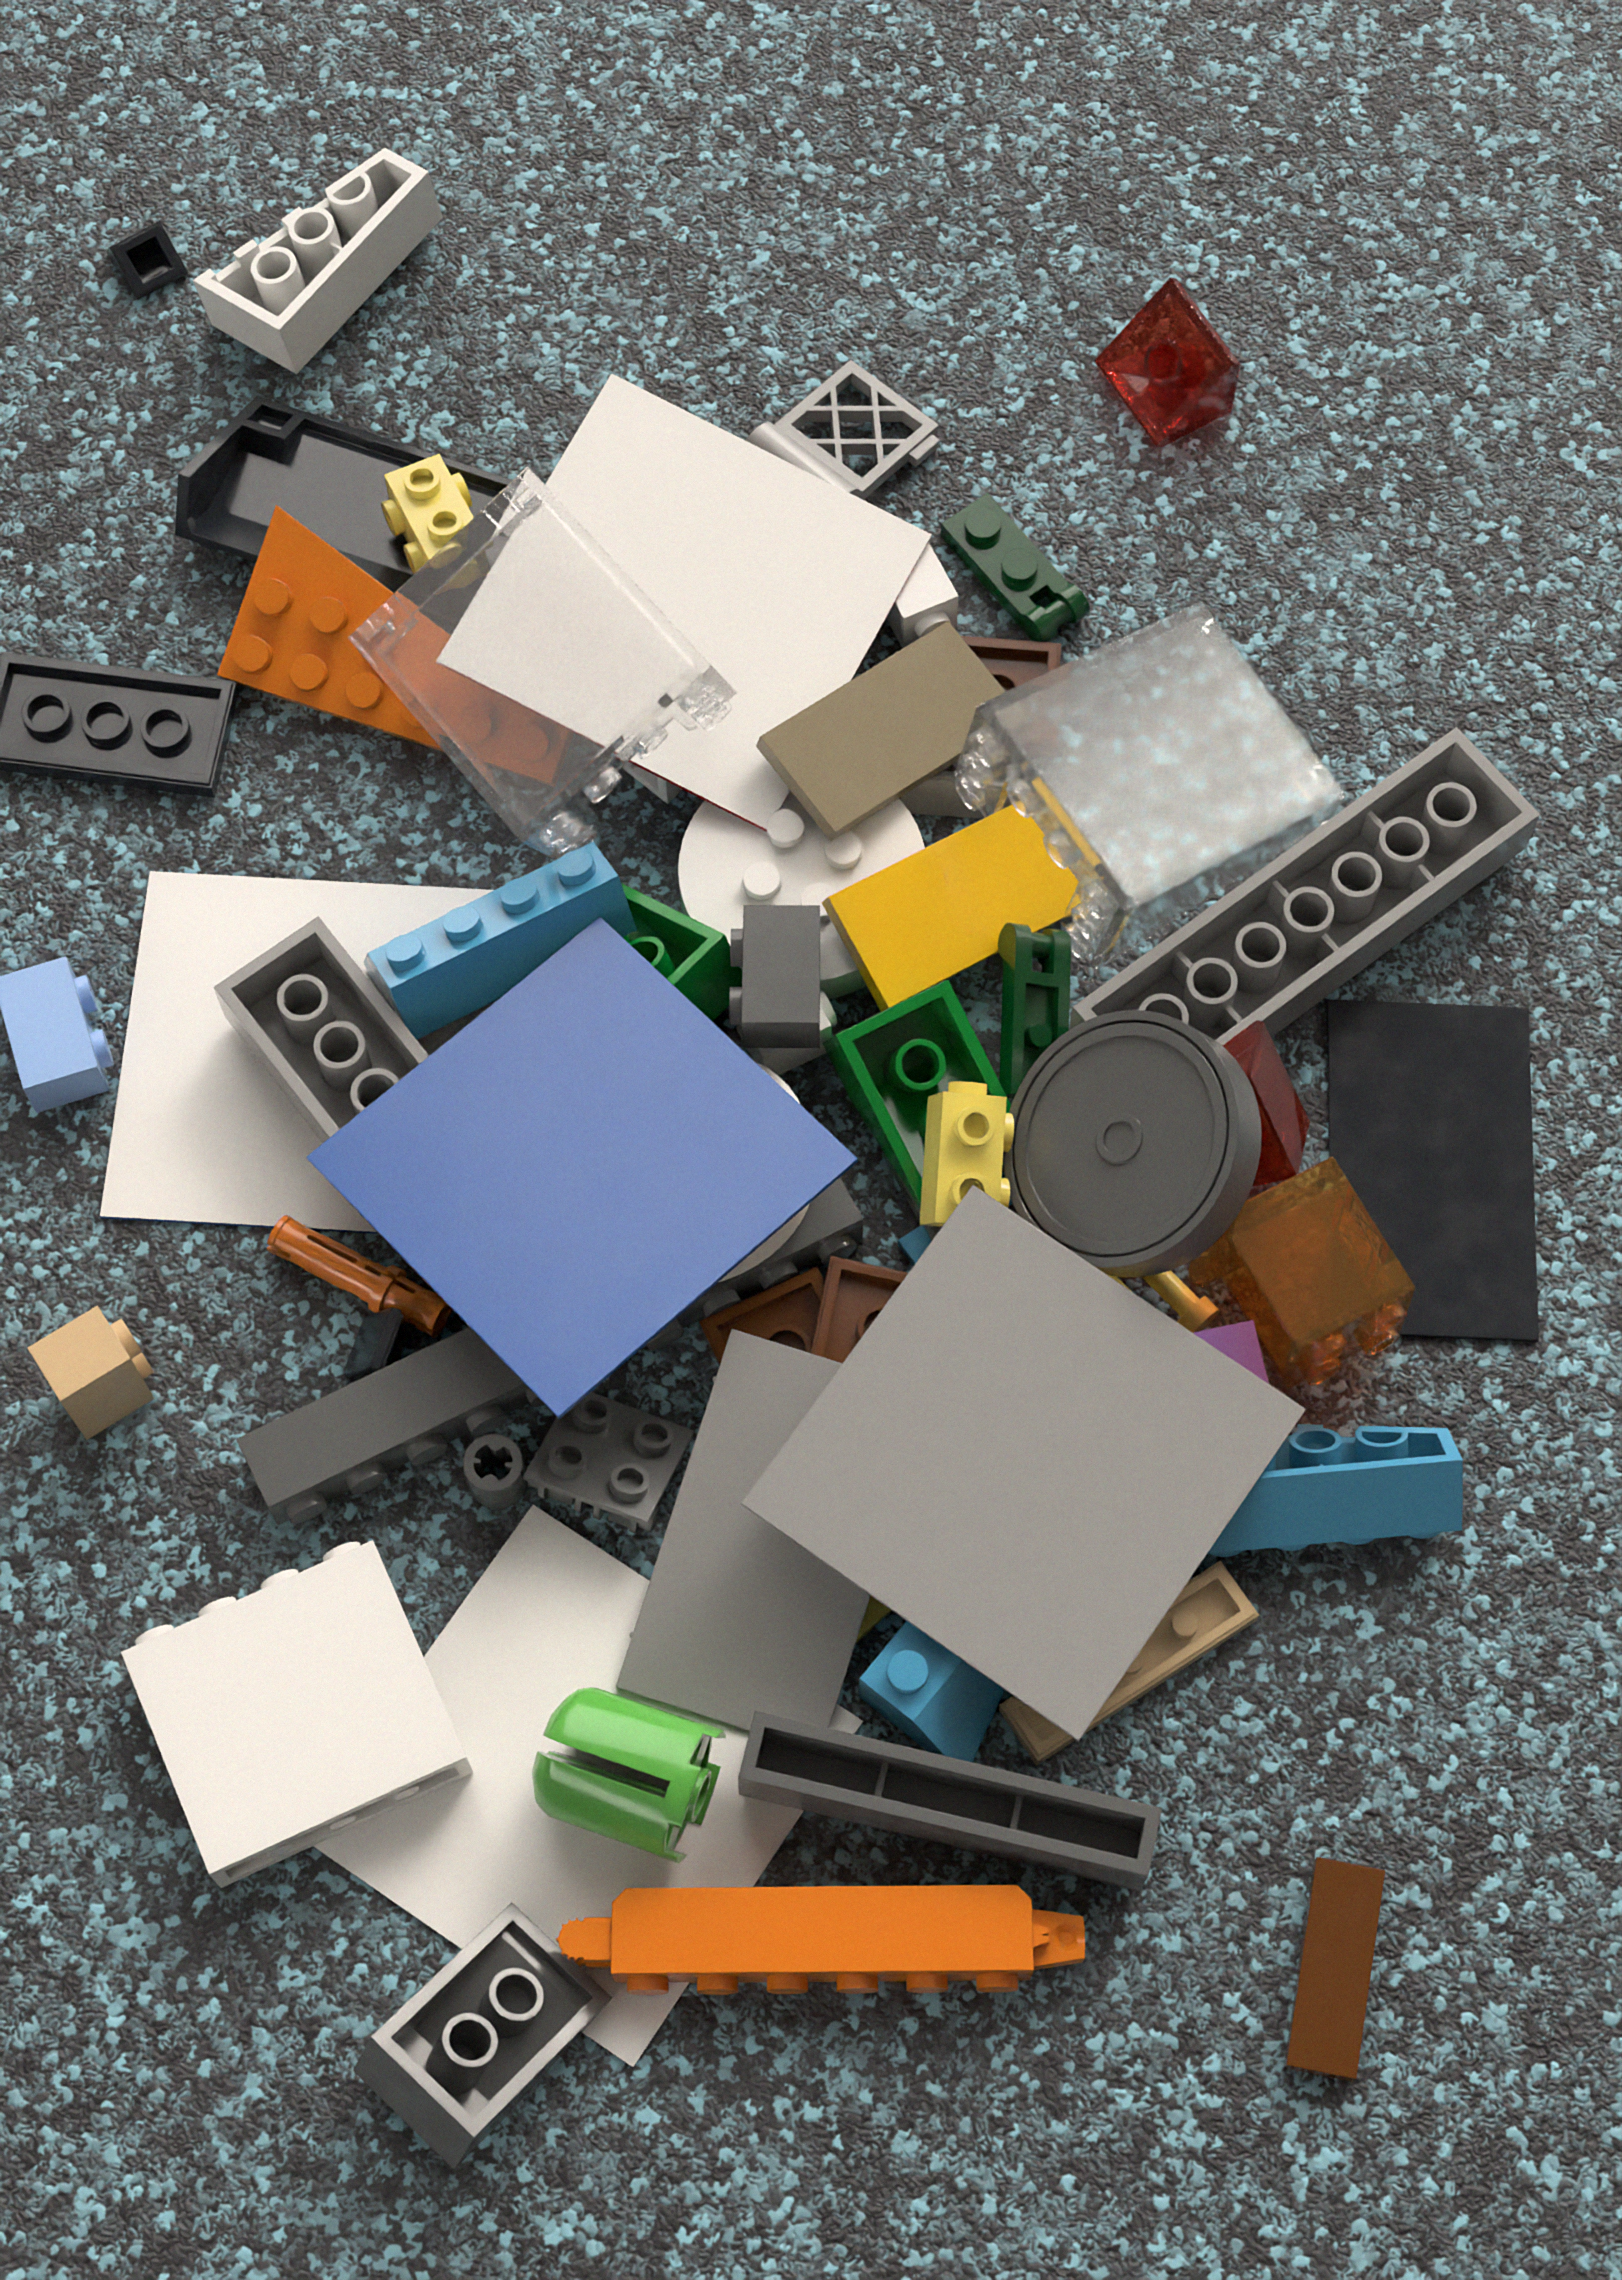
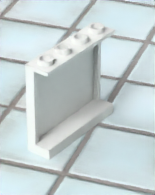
[121,1540,474,1888]

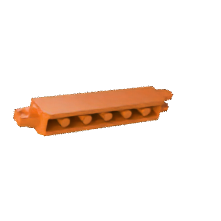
[556,1885,1085,1995]

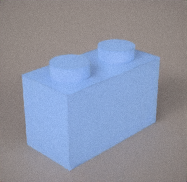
[0,956,114,1113]

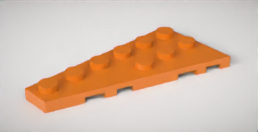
[217,505,576,789]

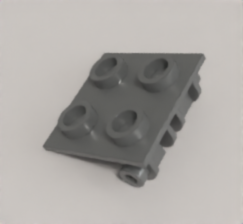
[523,1392,695,1534]

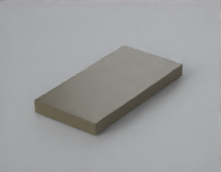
[756,621,1023,841]

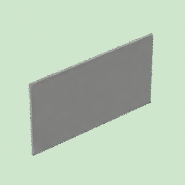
[616,1329,871,1731]

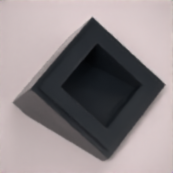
[106,221,188,300]
[344,1307,410,1381]

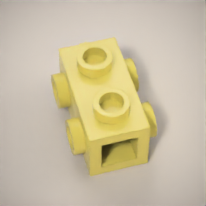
[381,454,495,598]
[920,1081,1014,1227]

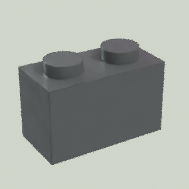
[730,905,820,1048]

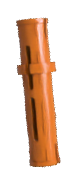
[267,1215,452,1338]

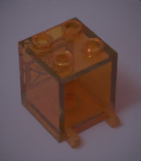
[1188,1156,1415,1389]

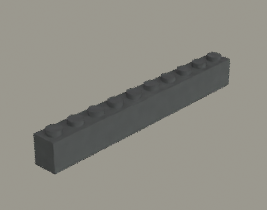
[236,1178,863,1525]

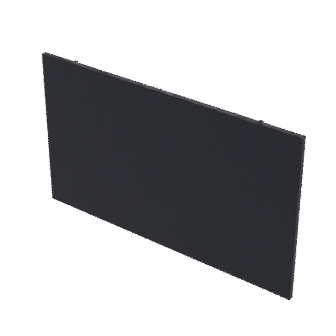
[1327,999,1540,1342]

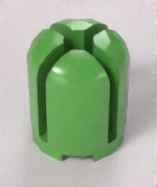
[532,1687,726,1864]

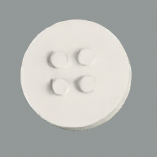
[678,791,925,999]

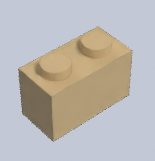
[28,1305,155,1440]

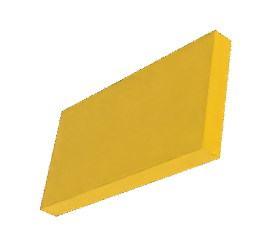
[821,794,1092,1012]

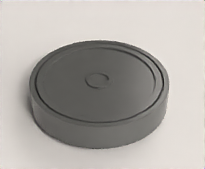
[1003,1010,1262,1278]

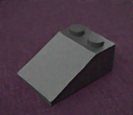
[353,1902,612,2169]

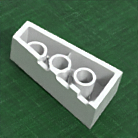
[193,148,443,374]

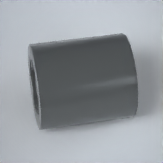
[463,1434,528,1509]

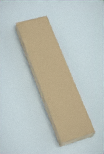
[998,1561,1259,1766]

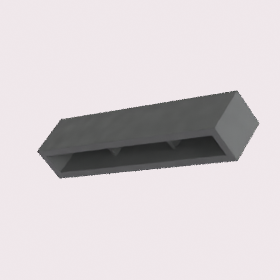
[738,1711,1162,1891]

